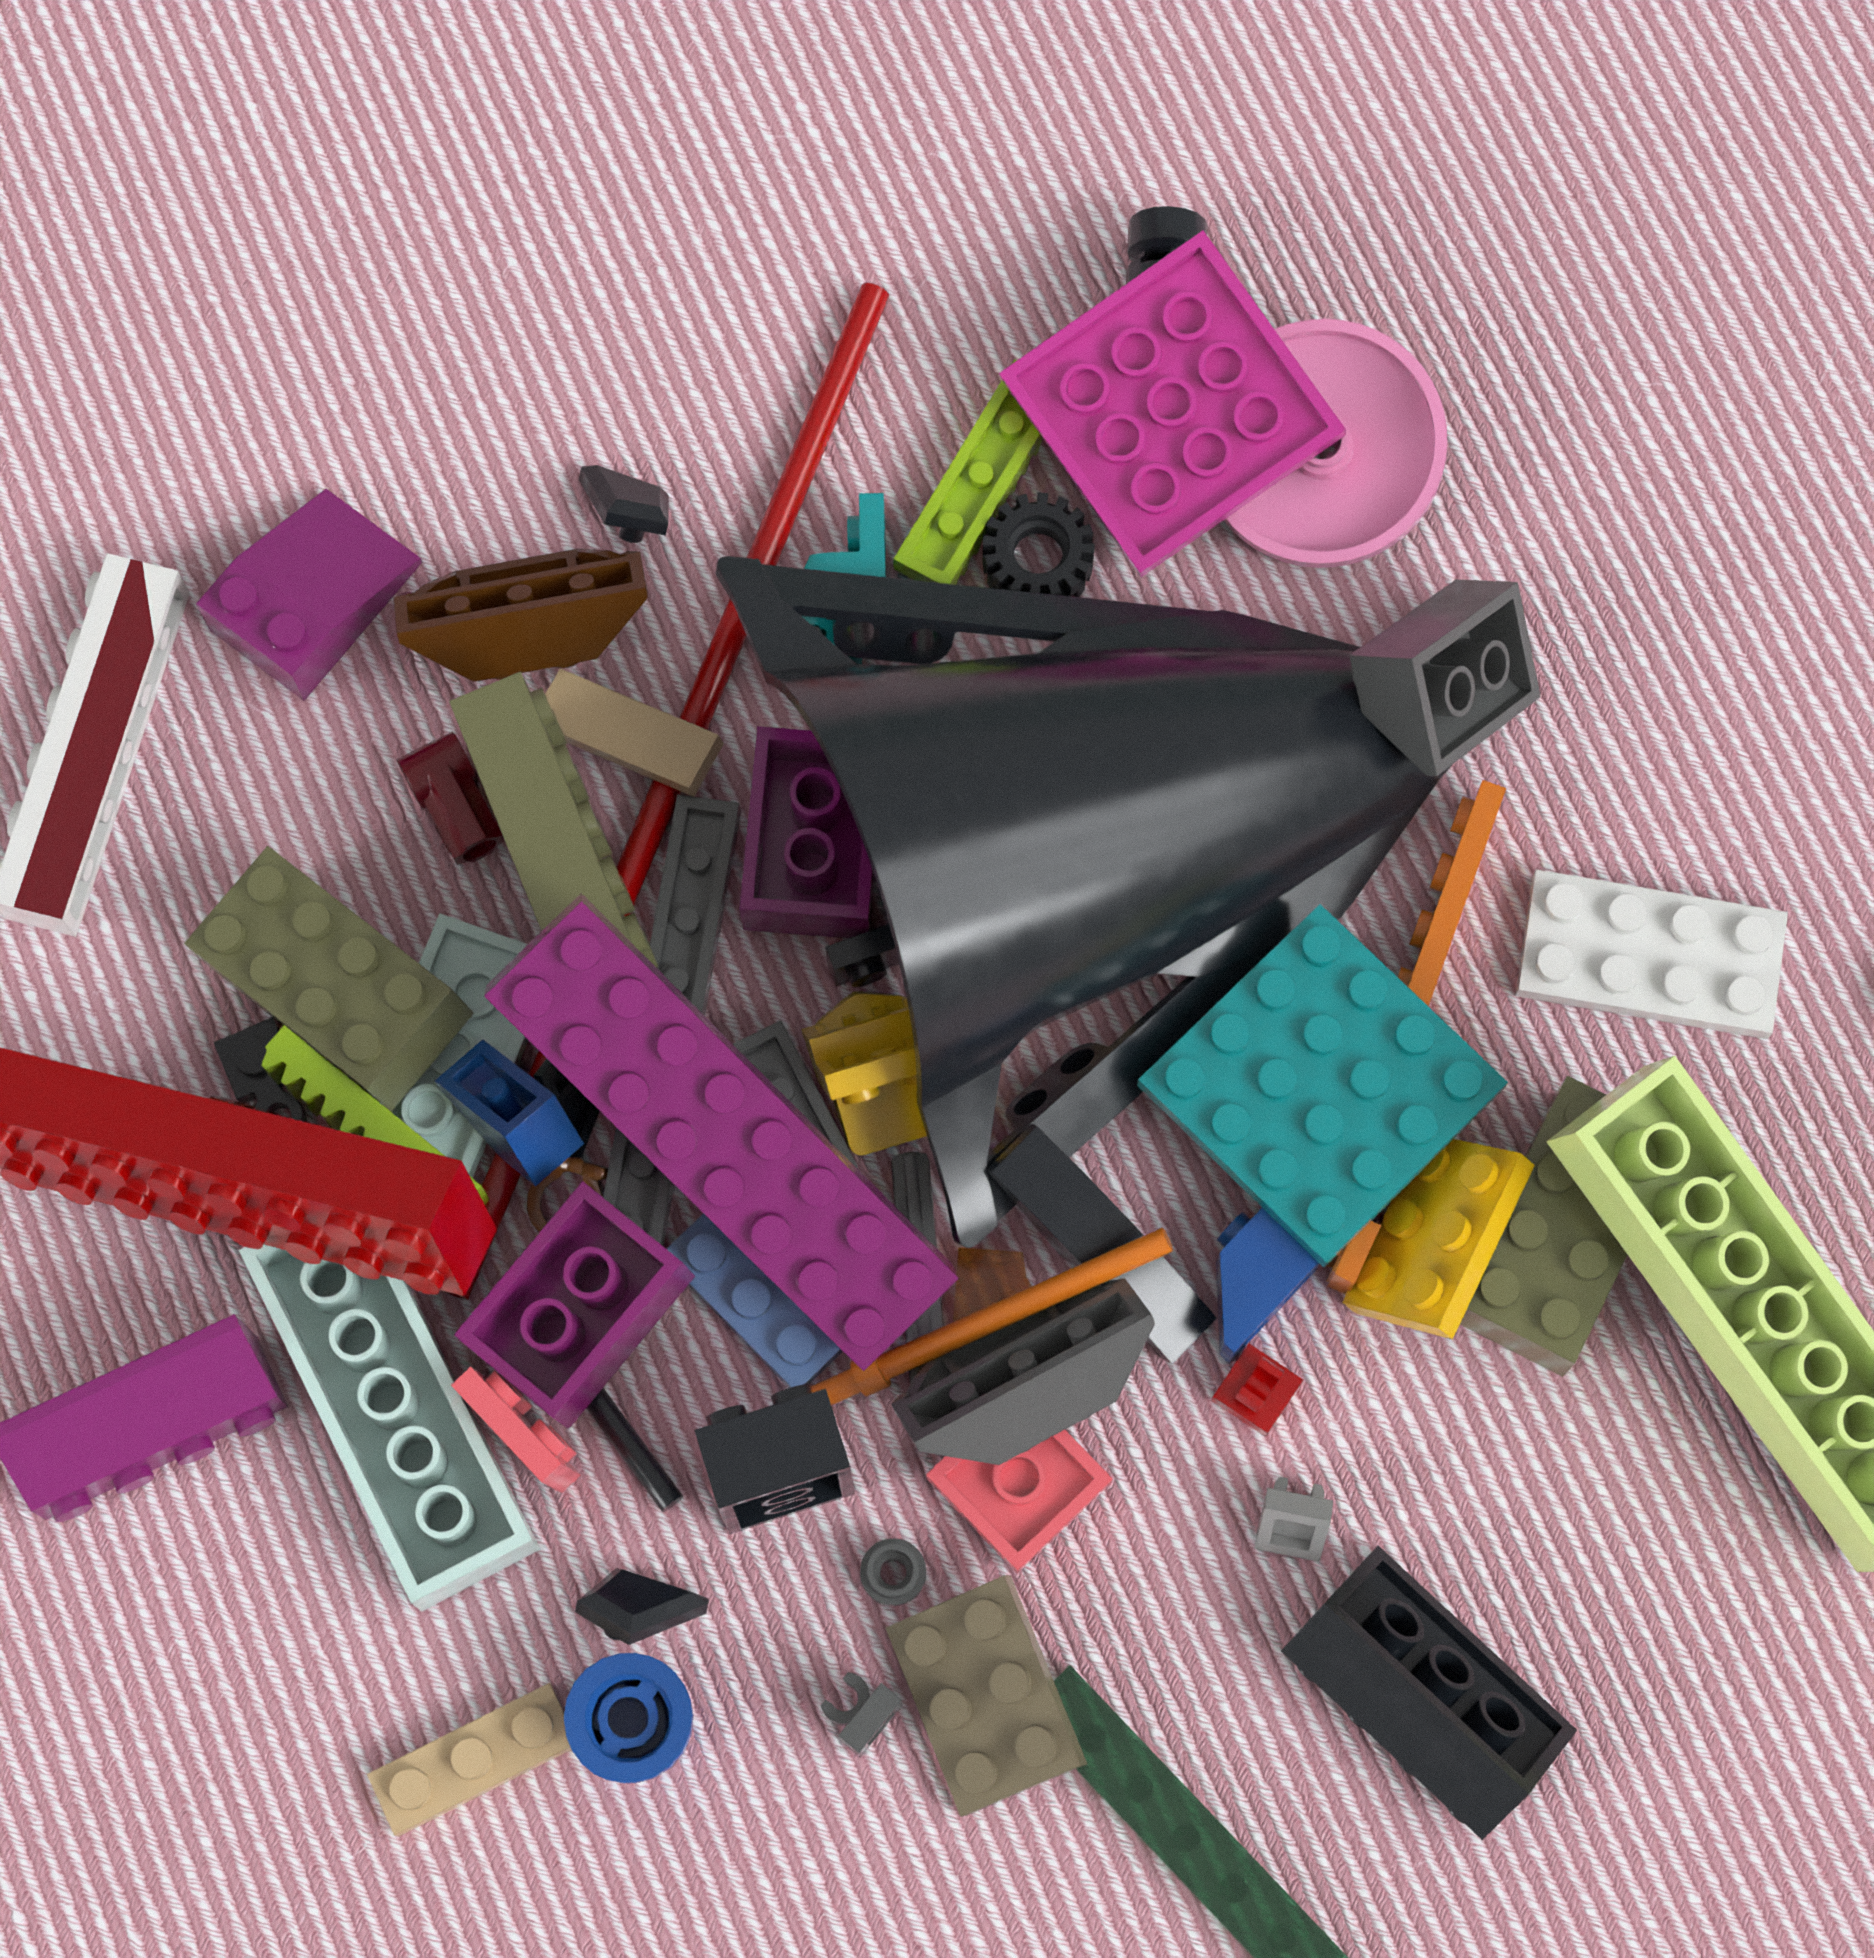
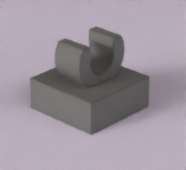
[821,1672,903,1758]

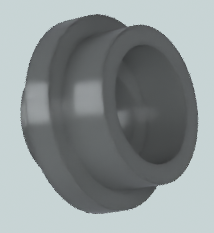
[860,1538,926,1606]

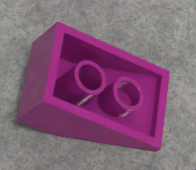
[196,489,422,701]

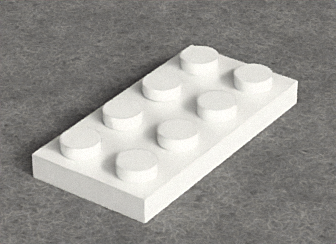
[1515,869,1788,1039]

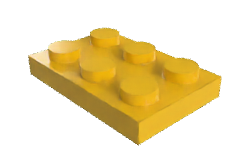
[1342,1139,1535,1340]

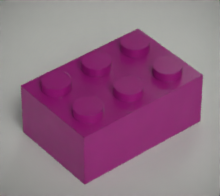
[739,726,875,938]
[454,1181,695,1429]

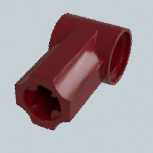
[396,731,505,865]

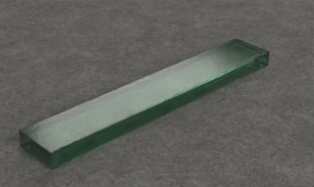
[1054,1665,1348,1958]

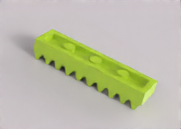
[893,359,1043,585]
[261,1025,489,1204]

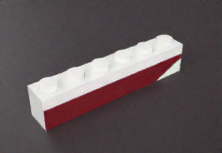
[0,553,190,937]

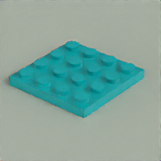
[1137,904,1508,1267]

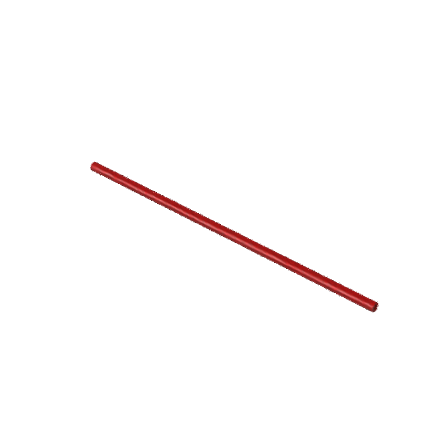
[441,283,889,1301]

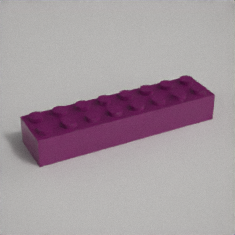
[484,893,959,1371]

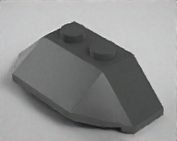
[891,1278,1155,1465]

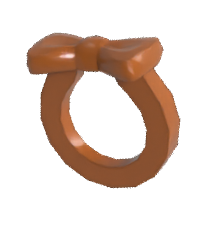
[526,1157,608,1232]

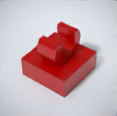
[1211,1343,1303,1437]

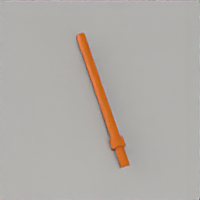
[810,1227,1173,1406]

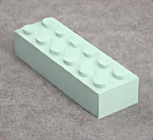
[239,1245,541,1612]

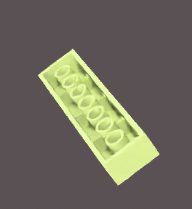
[1546,1056,1874,1572]

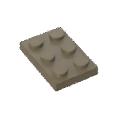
[886,1575,1087,1817]

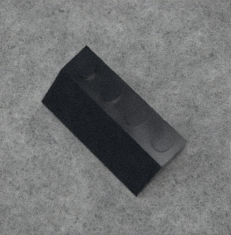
[1281,1546,1577,1840]

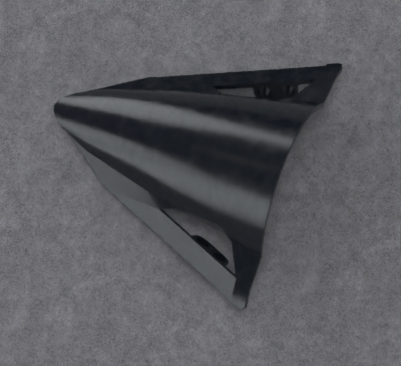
[715,556,1453,1248]

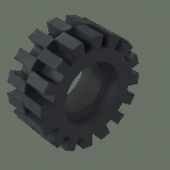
[982,492,1095,597]

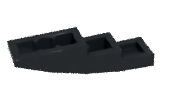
[987,1123,1217,1364]

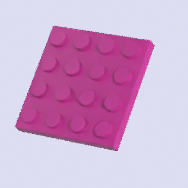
[999,230,1346,577]

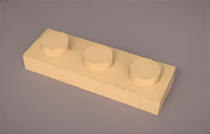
[367,1683,571,1837]

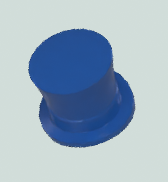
[564,1653,694,1784]

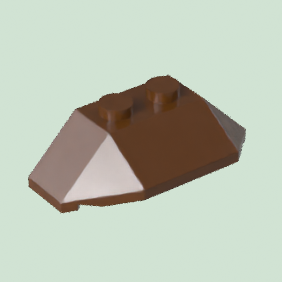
[393,549,648,682]

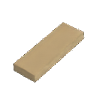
[545,668,724,797]

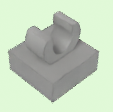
[1254,1477,1333,1562]

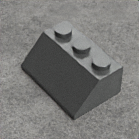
[1349,579,1541,776]

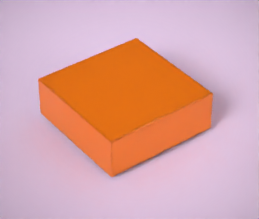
[1326,1221,1381,1295]

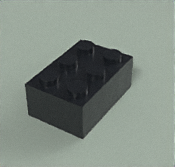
[694,1384,855,1534]

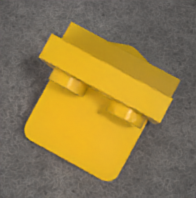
[801,991,927,1156]

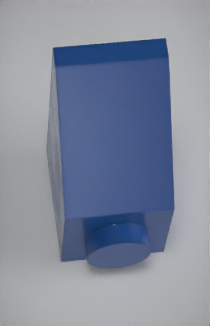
[434,1039,584,1186]
[1215,1208,1319,1363]

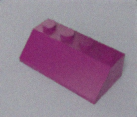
[0,1314,288,1522]

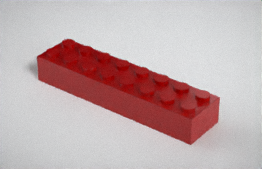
[0,1047,497,1296]

